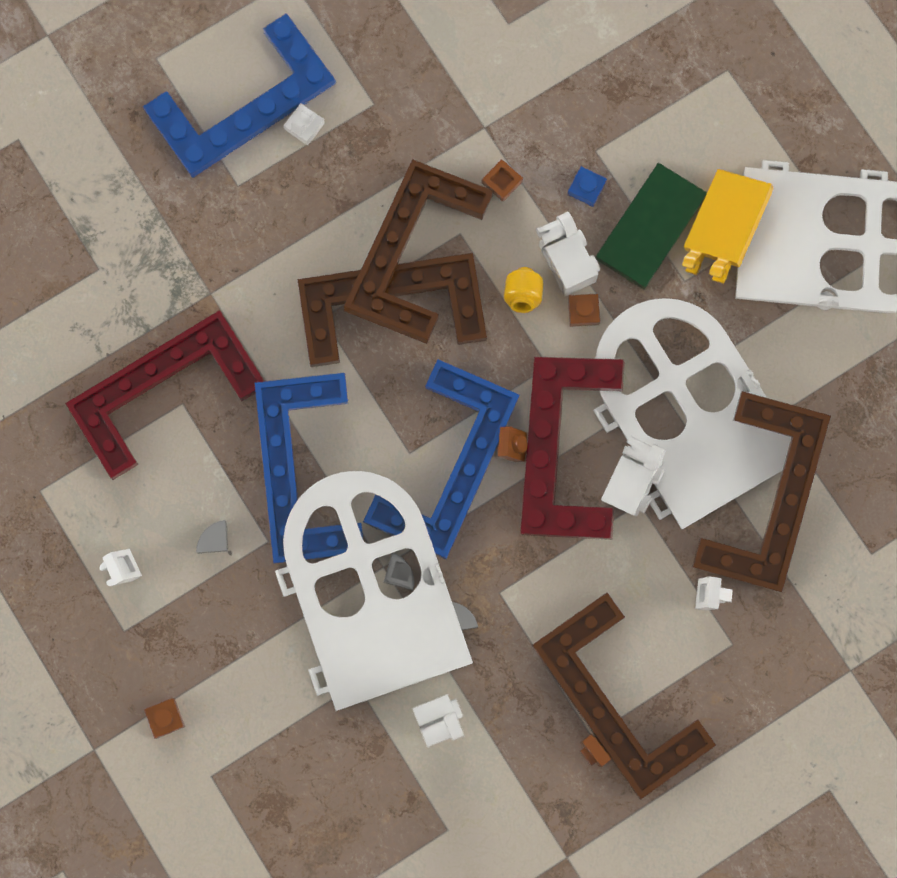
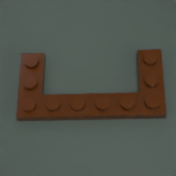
[344,159,494,344]
[297,253,487,368]
[692,391,831,592]
[532,592,716,800]

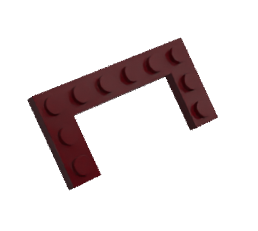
[65,310,265,480]
[520,357,625,540]

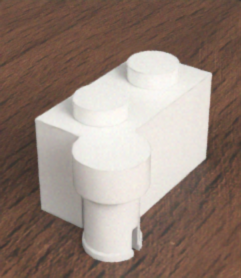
[536,212,600,297]
[601,436,665,516]
[412,694,464,748]

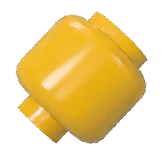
[504,267,544,313]

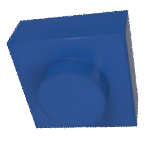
[567,166,607,207]

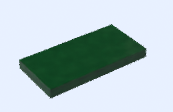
[595,162,707,290]

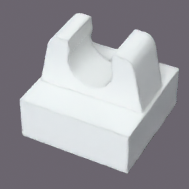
[284,103,325,145]
[100,549,142,586]
[695,576,733,611]

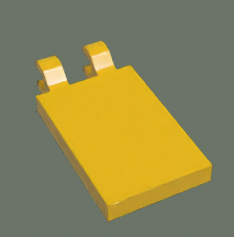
[682,169,774,284]

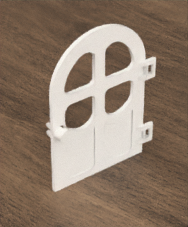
[735,160,897,313]
[593,298,791,530]
[275,471,473,711]

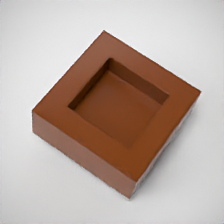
[482,159,523,202]
[568,294,600,327]
[498,426,528,462]
[144,698,185,739]
[580,734,611,767]

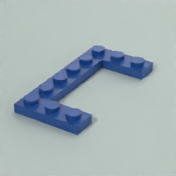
[143,13,336,178]
[363,359,520,560]
[255,373,364,564]

